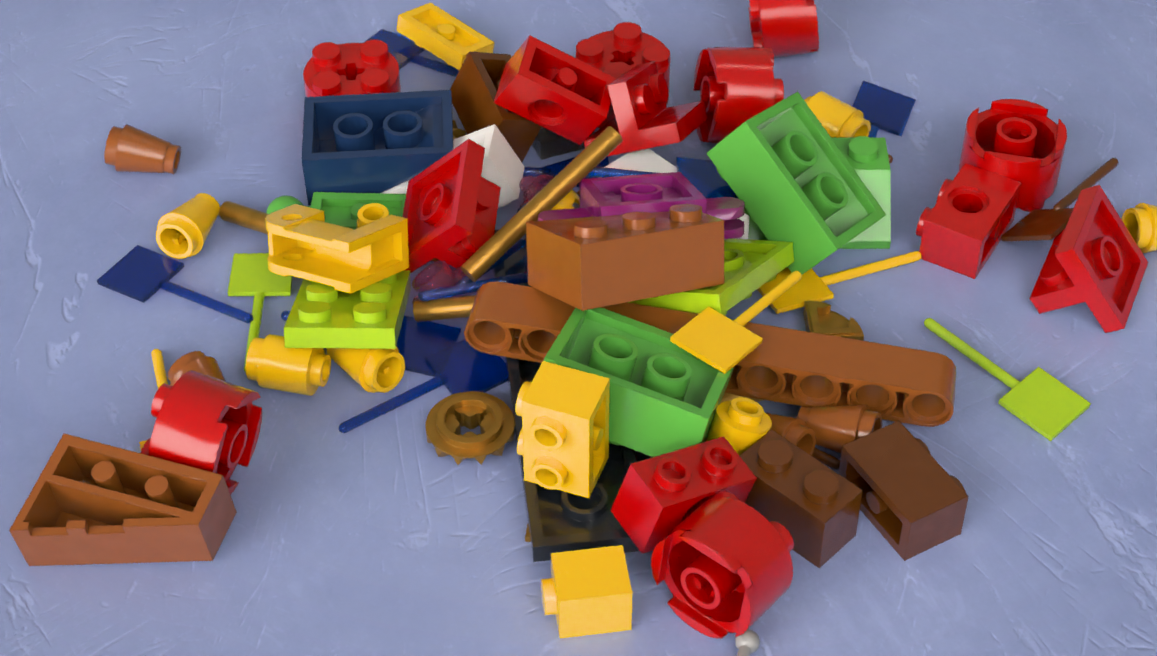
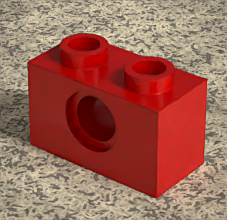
[494,35,617,145]
[916,163,1021,279]
[610,436,757,554]

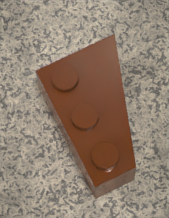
[526,204,724,311]
[9,433,237,566]

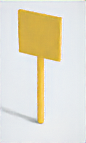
[757,251,922,314]
[670,271,802,374]

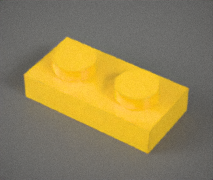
[396,2,495,70]

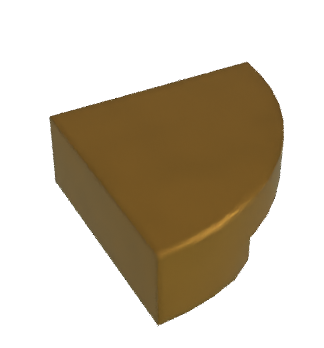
[803,301,864,341]

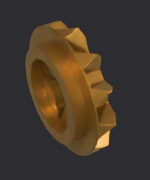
[425,391,515,465]

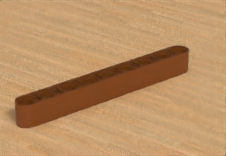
[464,282,956,427]

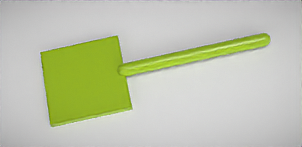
[228,253,293,373]
[924,318,1091,441]

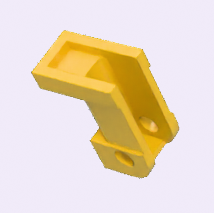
[265,204,409,294]

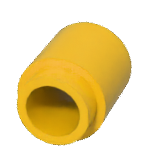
[804,91,871,138]
[245,334,331,396]
[706,397,772,456]

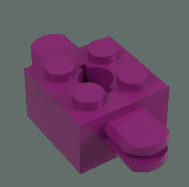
[538,172,744,239]

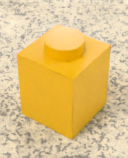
[541,545,632,638]

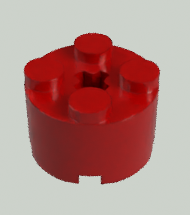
[748,0,819,57]
[575,22,670,128]
[303,39,401,97]
[693,47,784,143]
[959,99,1067,212]
[140,371,262,495]
[651,491,794,639]

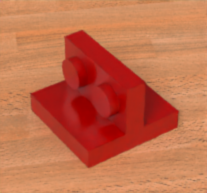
[583,61,708,156]
[402,139,501,275]
[1029,185,1148,333]

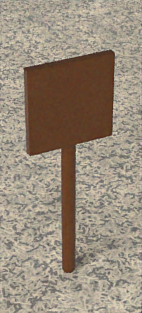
[1001,158,1119,241]

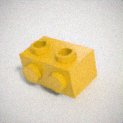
[515,361,610,498]

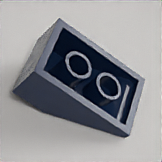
[302,90,454,206]

